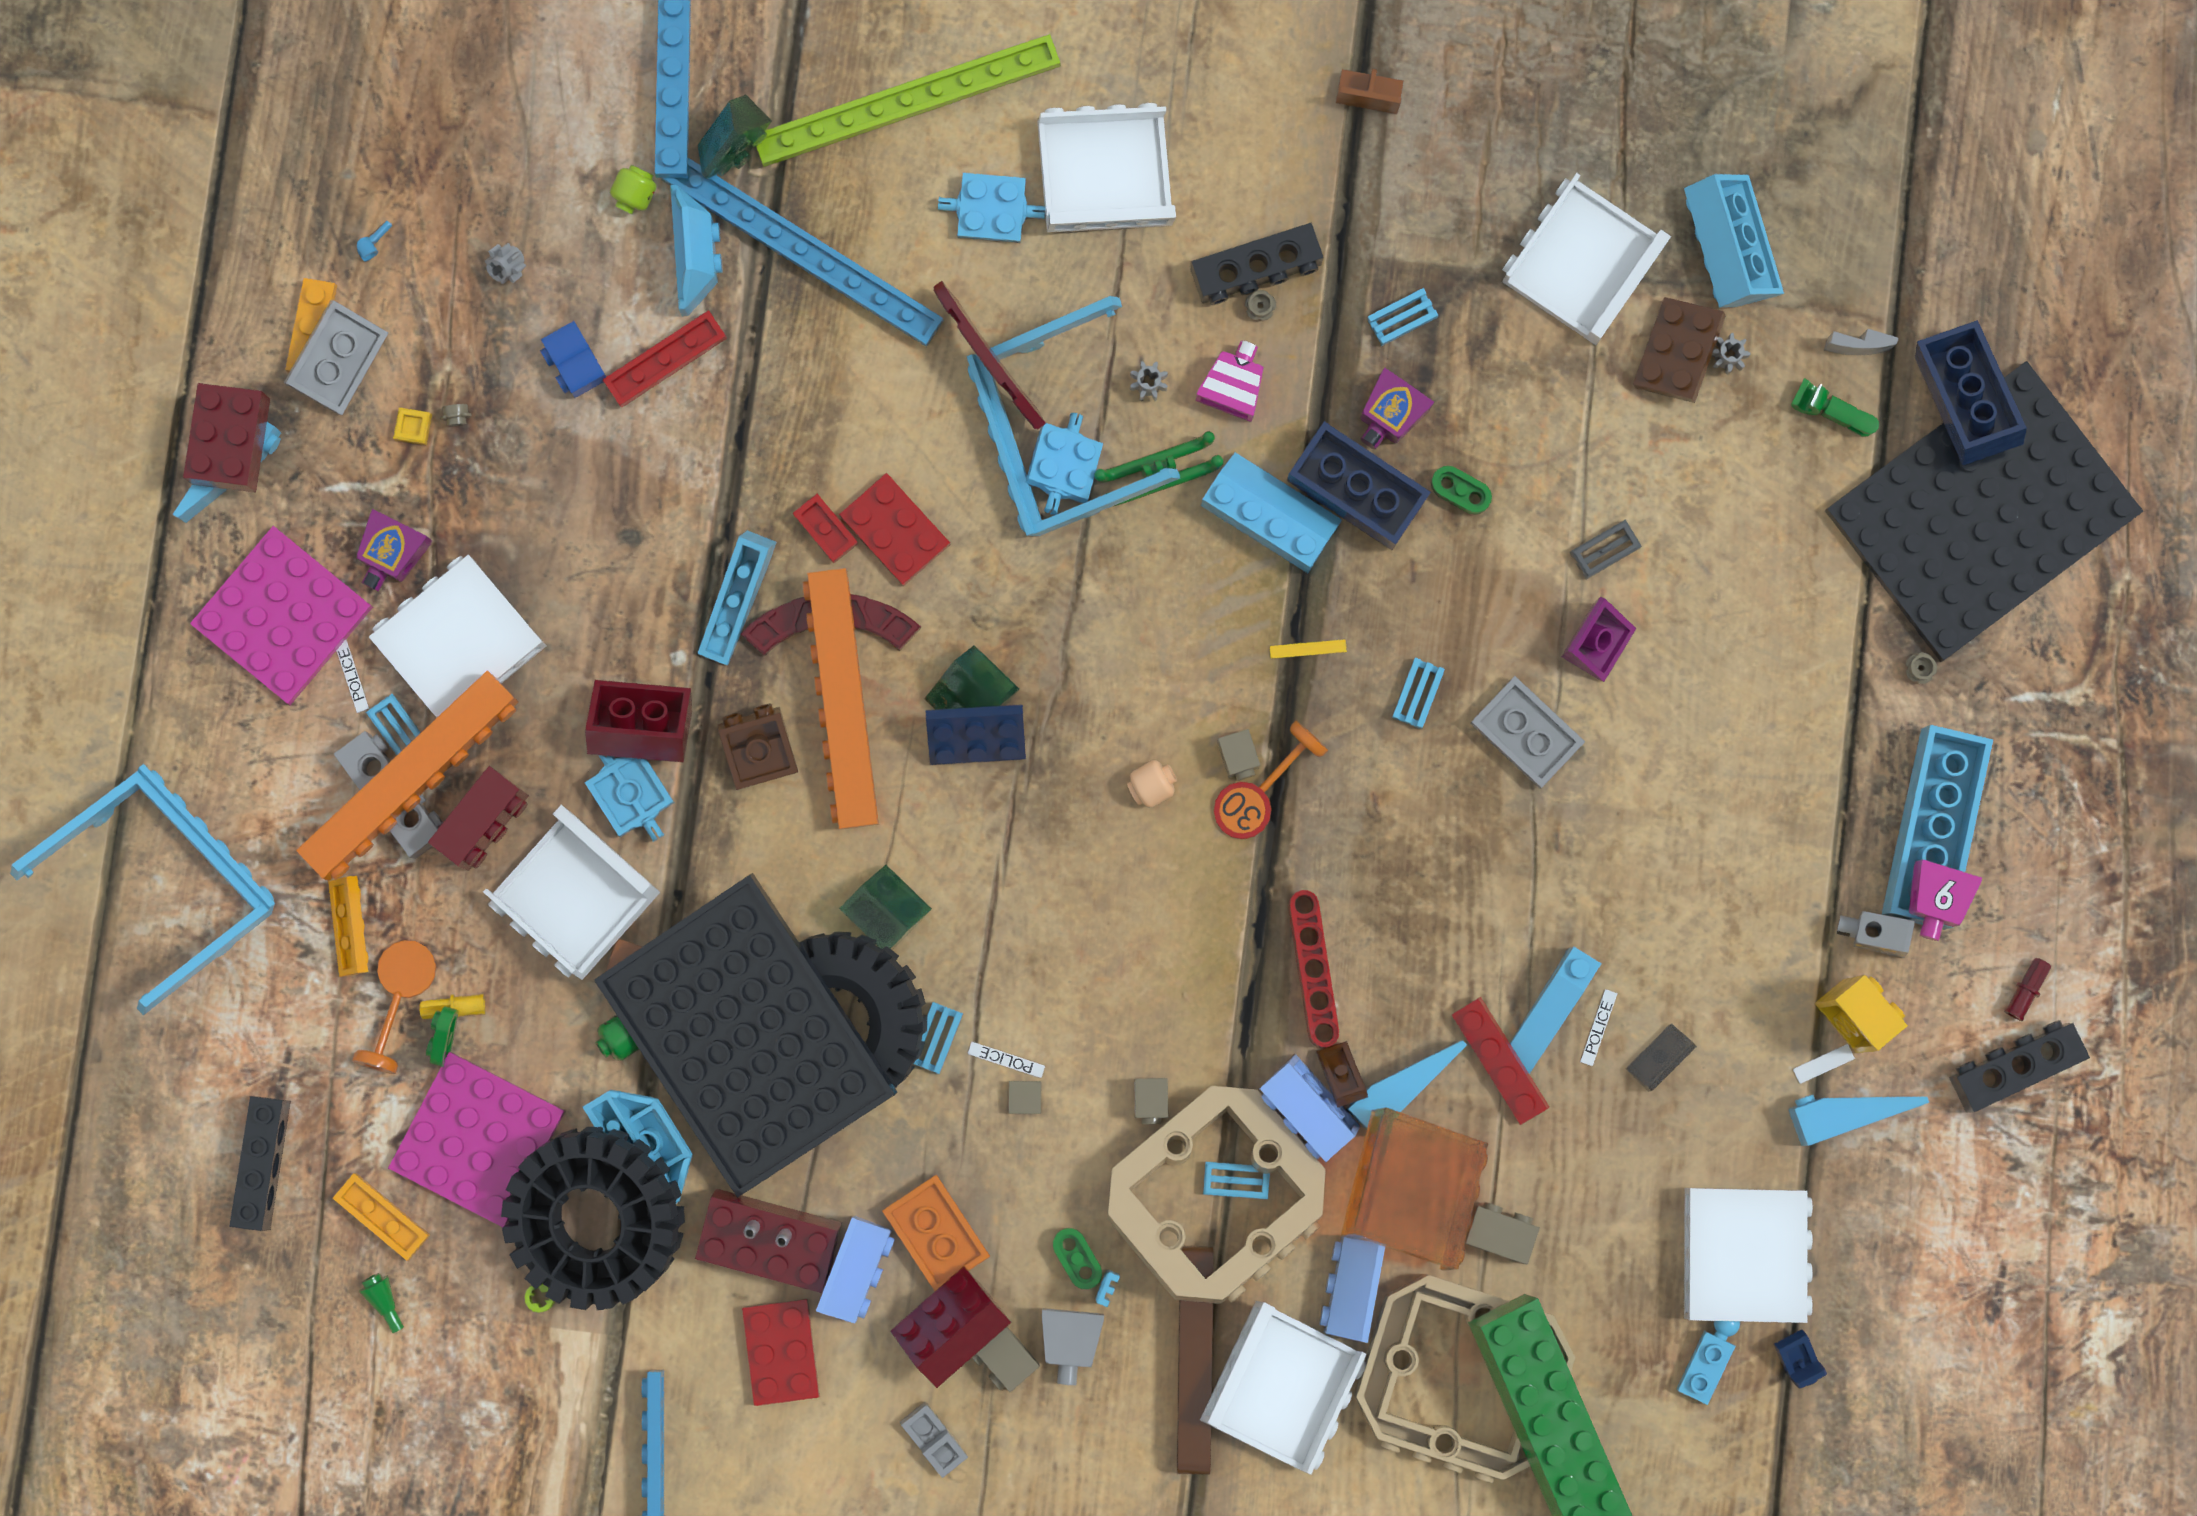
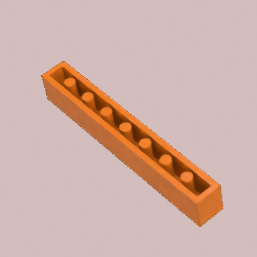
[803,568,879,829]
[296,670,519,881]

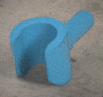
[357,221,392,262]

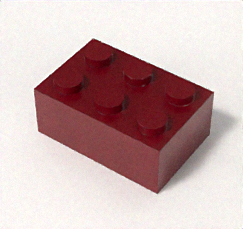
[183,383,270,493]
[585,680,692,763]
[428,766,529,871]
[890,1266,1012,1388]

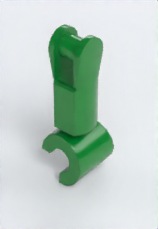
[1791,378,1879,437]

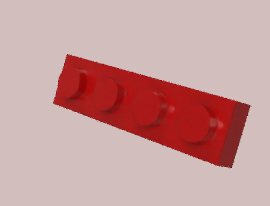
[603,310,727,408]
[1452,997,1550,1125]

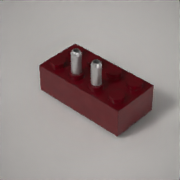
[695,1189,842,1293]

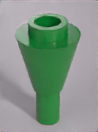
[359,1273,404,1333]

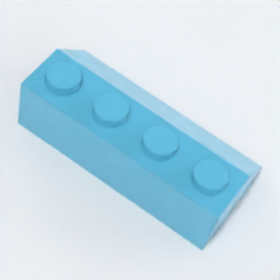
[1684,174,1784,308]
[1201,452,1342,573]

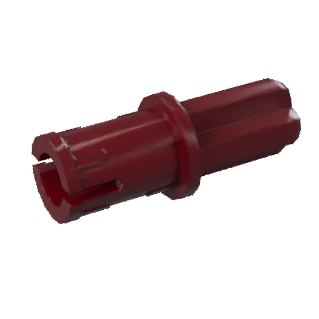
[2004,958,2051,1021]

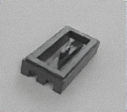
[1570,519,1642,580]

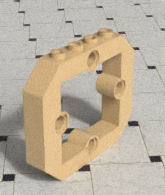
[1107,1086,1326,1304]
[1354,1274,1576,1483]

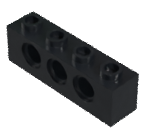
[1190,222,1324,305]
[1949,1020,2090,1113]
[229,1096,291,1231]

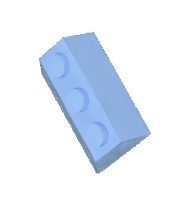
[1260,1054,1361,1162]
[816,1216,895,1323]
[1320,1235,1385,1343]

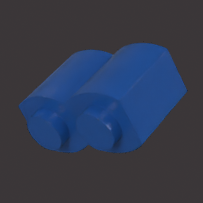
[540,321,606,398]

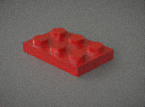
[839,473,951,587]
[742,1299,820,1406]

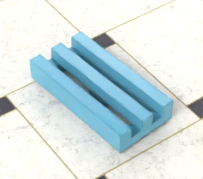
[1367,288,1438,346]
[1392,657,1445,729]
[366,694,421,755]
[914,1002,963,1074]
[1203,1162,1270,1199]
[1095,1270,1120,1307]

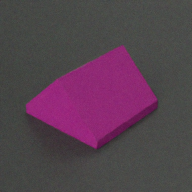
[1561,597,1637,682]

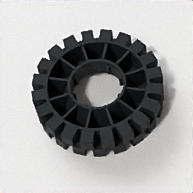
[799,932,928,1089]
[501,1127,685,1310]

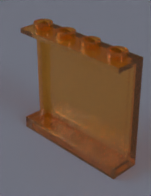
[1341,1107,1488,1271]

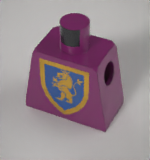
[1360,368,1434,450]
[357,509,432,592]

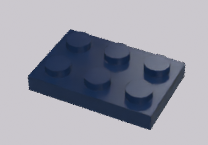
[926,705,1026,765]

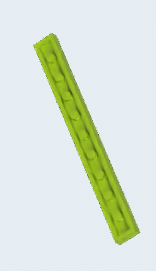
[753,34,1061,167]

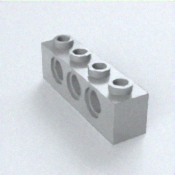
[334,731,443,859]

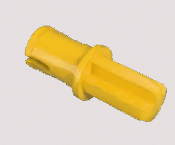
[419,994,486,1019]

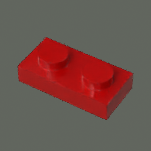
[793,493,858,564]

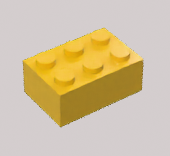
[1814,975,1908,1053]

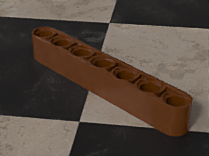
[1177,1246,1213,1475]

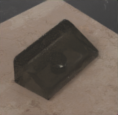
[1625,1023,1697,1092]

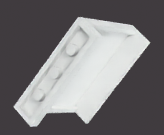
[1037,103,1176,232]
[1502,173,1671,345]
[369,555,546,718]
[483,805,660,980]
[1684,1188,1813,1323]
[1200,1301,1367,1474]

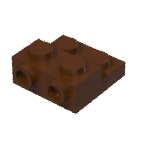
[718,704,798,790]

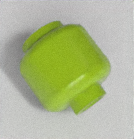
[610,165,657,214]

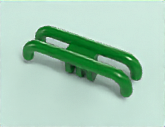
[1094,431,1224,506]

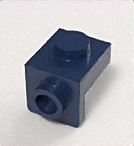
[1774,1329,1827,1389]

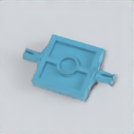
[938,173,1045,243]
[1025,413,1103,515]
[585,755,675,842]

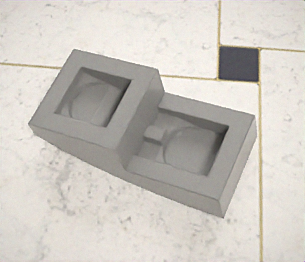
[1824,329,1898,355]
[900,1402,968,1478]

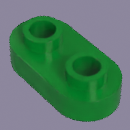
[1431,466,1492,515]
[426,1006,458,1067]
[1053,1228,1102,1290]

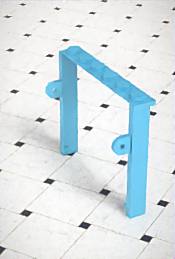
[967,296,1180,536]
[10,764,275,1015]

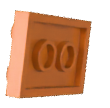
[882,1174,990,1291]

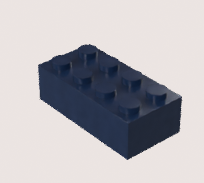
[1915,320,2027,465]
[1286,421,1431,550]

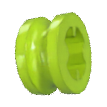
[524,1284,555,1313]

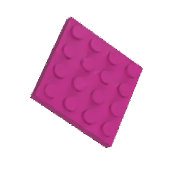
[190,526,373,705]
[388,1052,565,1227]

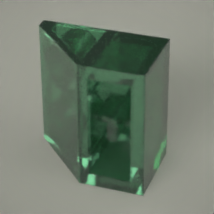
[697,94,772,179]
[924,645,1020,710]
[839,865,932,950]

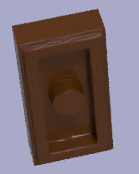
[1316,1041,1368,1108]

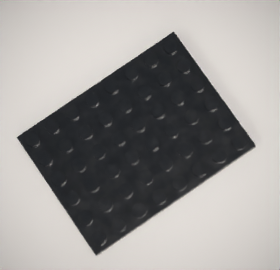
[1825,361,2144,662]
[594,873,898,1198]

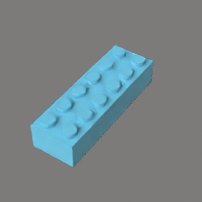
[1881,725,1993,930]

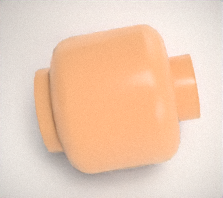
[1127,760,1177,808]

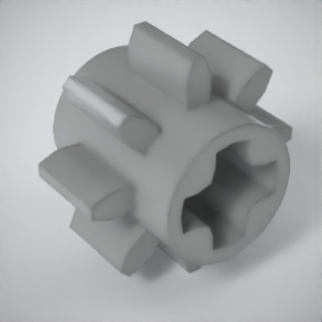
[485,243,526,284]
[1712,333,1751,375]
[1130,361,1168,401]

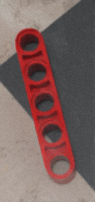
[1288,890,1339,1048]

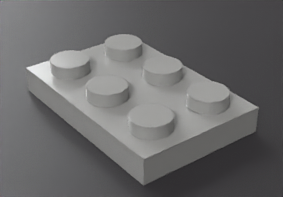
[284,300,388,415]
[1470,676,1585,789]

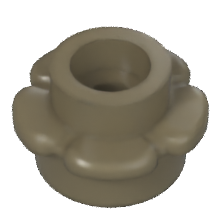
[1245,290,1276,321]
[440,404,472,426]
[1906,652,1937,684]

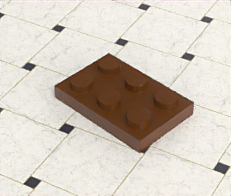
[1633,297,1726,403]

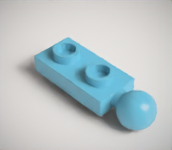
[1676,1321,1740,1405]

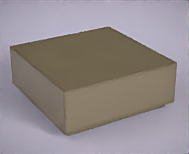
[1009,1081,1041,1114]

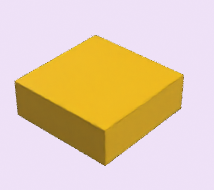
[393,408,432,445]

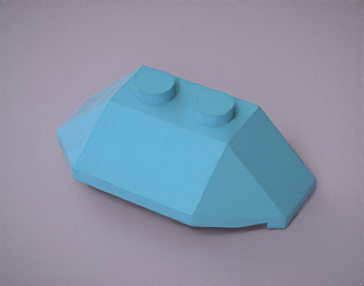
[670,185,723,317]
[583,1090,693,1203]

